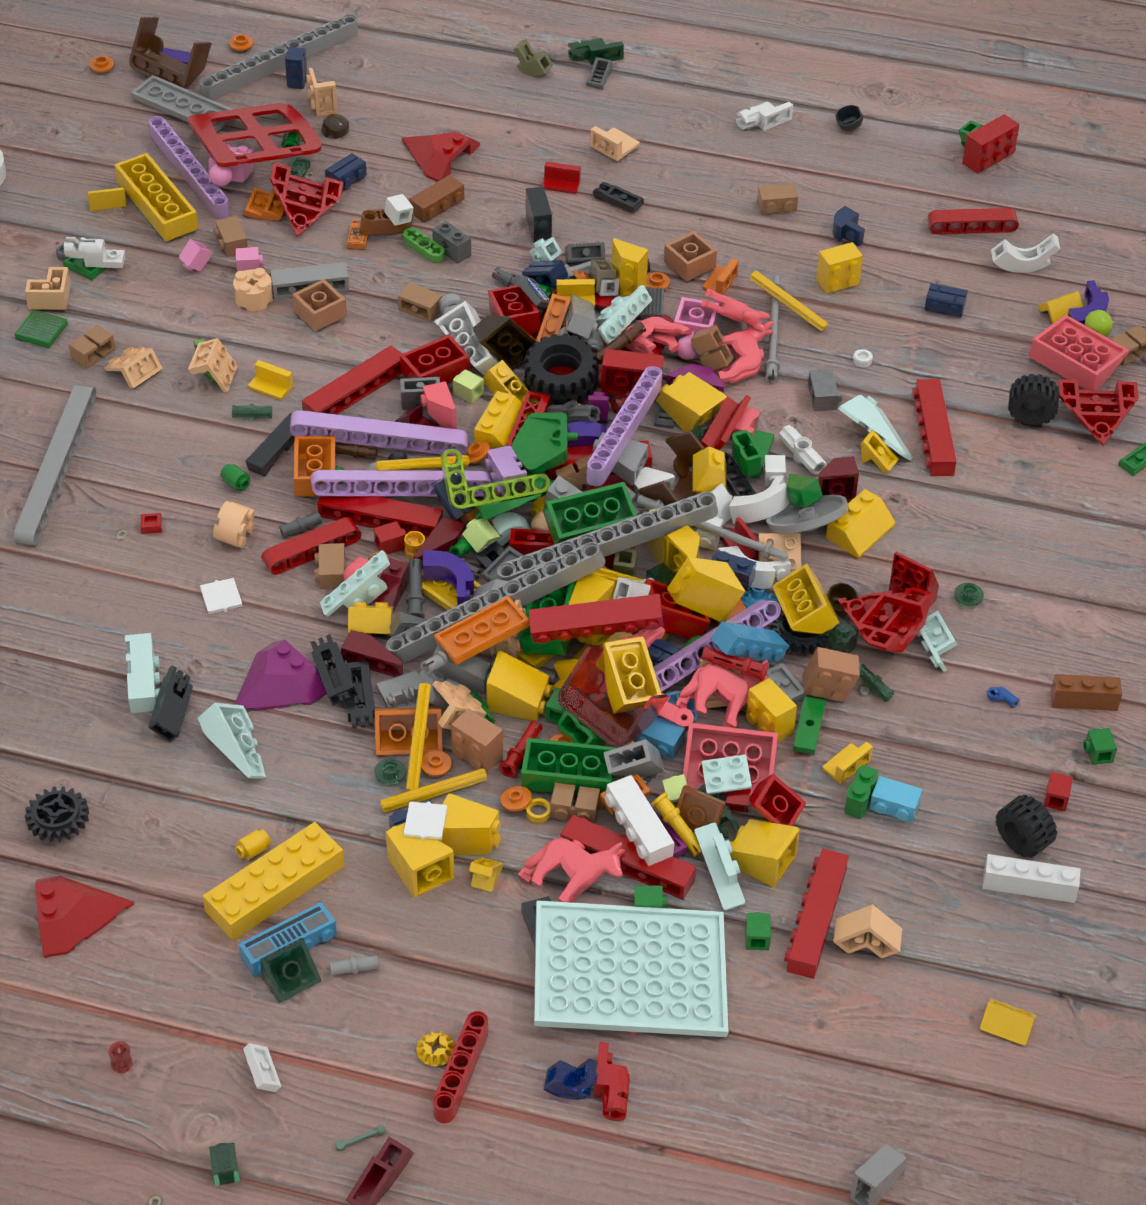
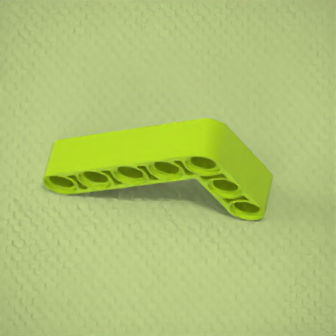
[441,449,550,508]

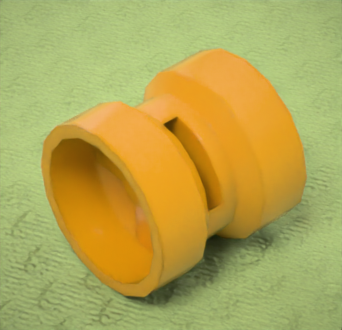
[404,531,425,560]

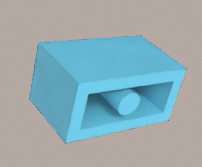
[870,776,923,823]

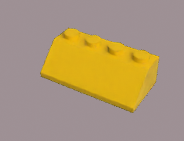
[772,564,840,634]

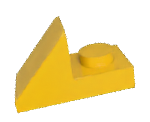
[861,430,899,474]
[469,857,504,892]

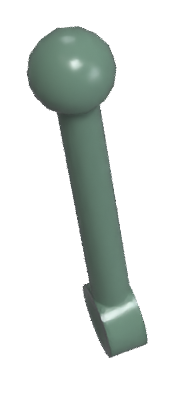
[335,1125,386,1151]

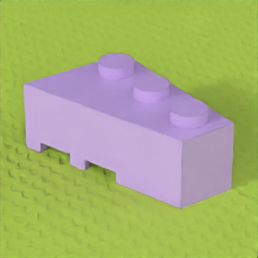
[485,446,527,496]

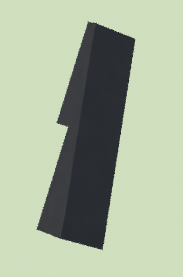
[245,413,295,477]

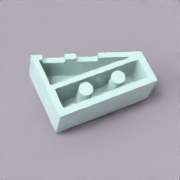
[125,633,160,713]

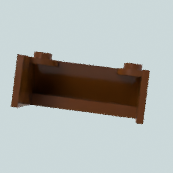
[129,17,212,89]
[638,430,705,506]

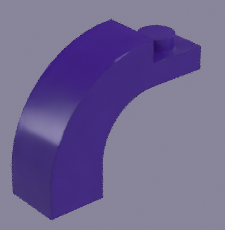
[1068,280,1109,325]
[567,421,606,447]
[423,550,474,606]

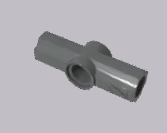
[547,401,600,424]

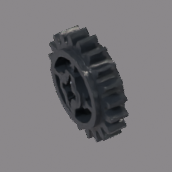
[770,614,830,656]
[25,786,89,843]

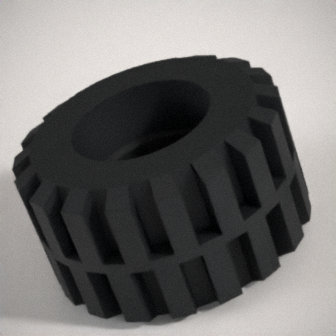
[1008,374,1060,426]
[995,795,1057,858]

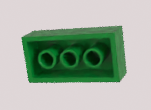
[543,482,637,545]
[518,580,577,655]
[521,738,616,796]

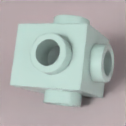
[529,237,563,261]

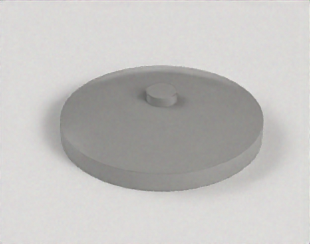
[766,495,849,534]

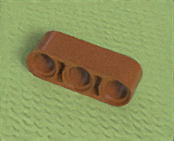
[360,209,414,235]

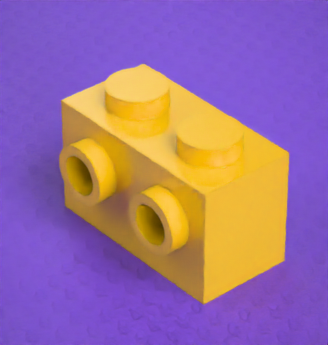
[348,601,393,634]

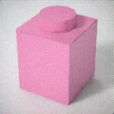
[178,239,213,272]
[236,247,263,272]

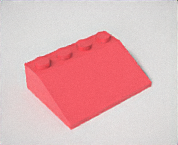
[1028,315,1129,390]
[683,723,778,796]

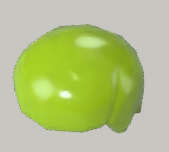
[1085,310,1113,337]

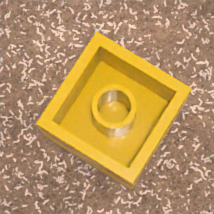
[816,242,863,294]
[746,678,797,743]

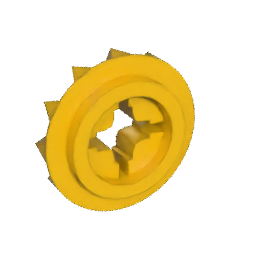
[416,1030,455,1066]

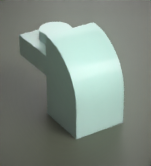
[491,512,531,546]

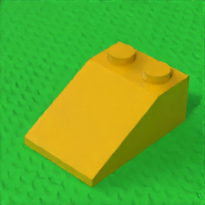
[603,636,663,714]

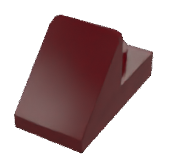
[395,405,438,427]

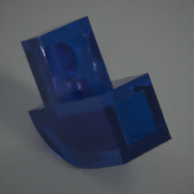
[543,1058,598,1100]

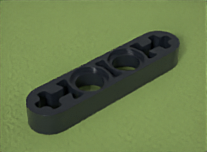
[724,452,756,497]

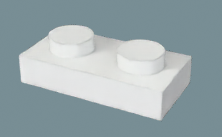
[243,1043,282,1092]

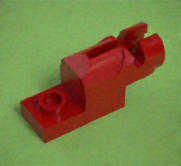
[594,1042,630,1121]

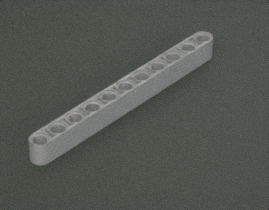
[200,14,358,100]
[14,385,96,546]
[497,492,718,581]
[386,542,605,663]

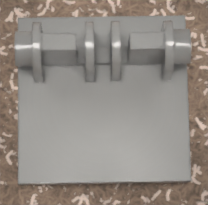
[376,670,430,708]

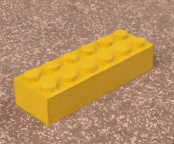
[114,153,199,242]
[202,822,345,941]

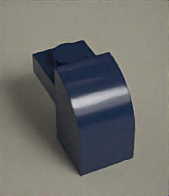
[832,206,865,246]

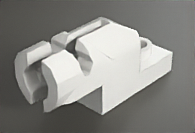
[736,101,793,131]
[64,237,125,268]

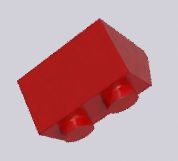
[749,773,806,826]

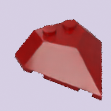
[402,132,480,182]
[270,162,344,237]
[1058,379,1139,446]
[838,587,932,652]
[35,876,134,958]

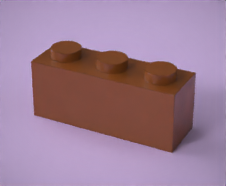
[409,175,465,223]
[1051,674,1122,711]

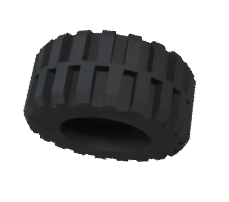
[524,334,598,405]

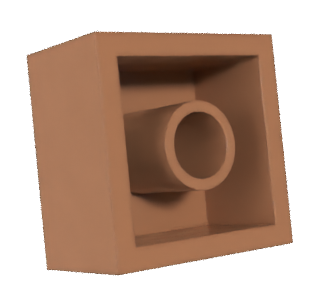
[664,231,717,282]
[292,279,347,332]
[802,647,860,702]
[451,708,503,774]

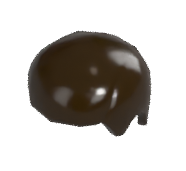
[321,114,349,139]
[827,583,859,617]

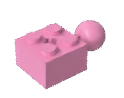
[209,144,254,186]
[674,297,719,360]

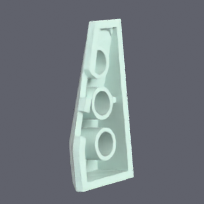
[838,395,913,461]
[197,703,266,779]

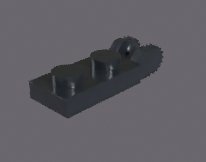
[593,182,644,214]

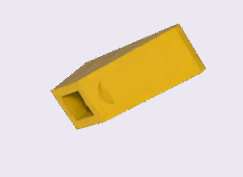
[483,360,538,412]

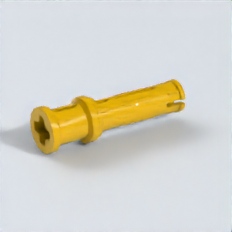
[650,792,701,857]

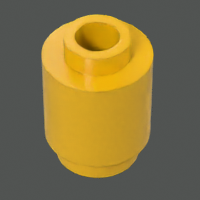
[235,829,271,860]

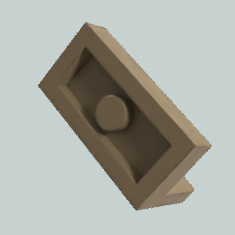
[590,259,616,292]

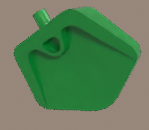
[512,413,578,475]
[475,493,542,521]

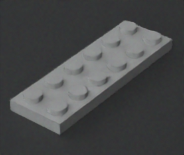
[131,75,232,132]

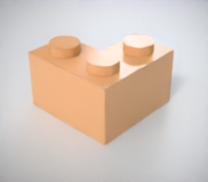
[25,267,71,310]
[833,904,902,959]

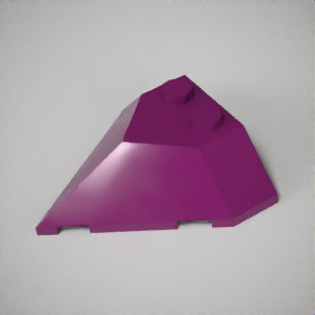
[234,640,327,711]

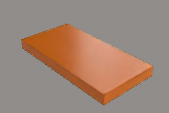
[434,596,530,665]

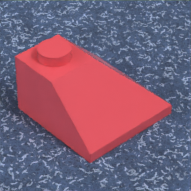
[420,382,457,429]

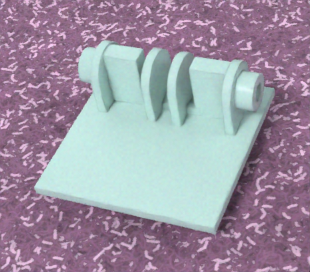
[702,755,752,794]

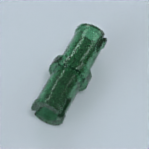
[232,404,272,420]
[859,664,894,702]

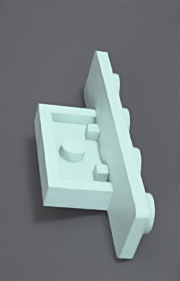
[596,285,652,344]
[320,550,390,617]
[917,611,958,672]
[695,823,746,911]

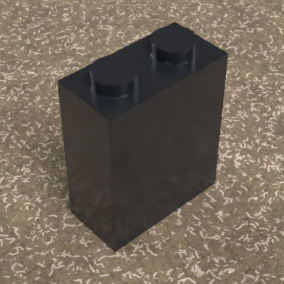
[526,186,552,244]

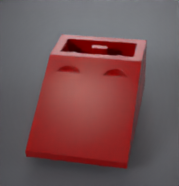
[888,552,939,608]

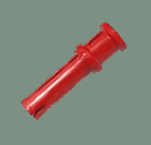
[701,646,769,682]
[499,720,543,778]

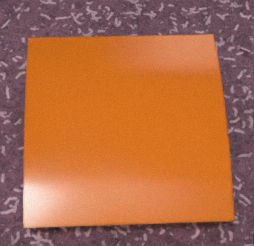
[243,187,284,221]

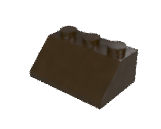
[473,316,536,370]

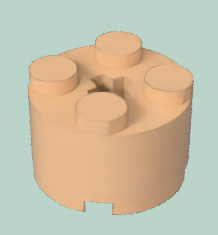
[233,268,273,312]
[213,501,255,548]

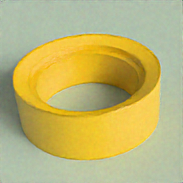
[526,798,550,823]

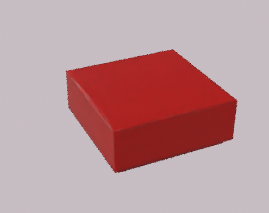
[140,513,162,534]

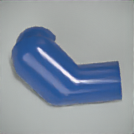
[987,687,1020,708]

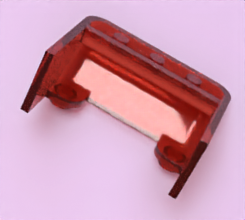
[558,645,669,748]

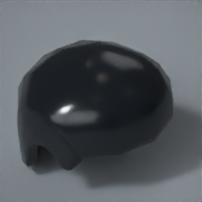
[835,105,863,131]

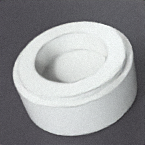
[853,349,873,368]

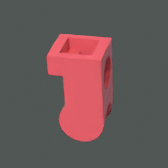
[733,408,759,436]
[652,693,694,732]

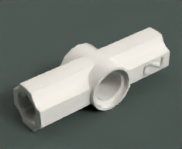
[779,425,827,476]

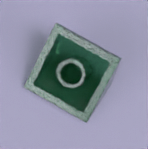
[260,938,322,1003]

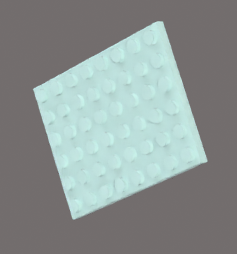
[534,901,728,1037]

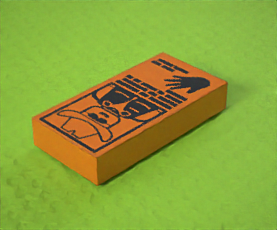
[347,219,368,249]

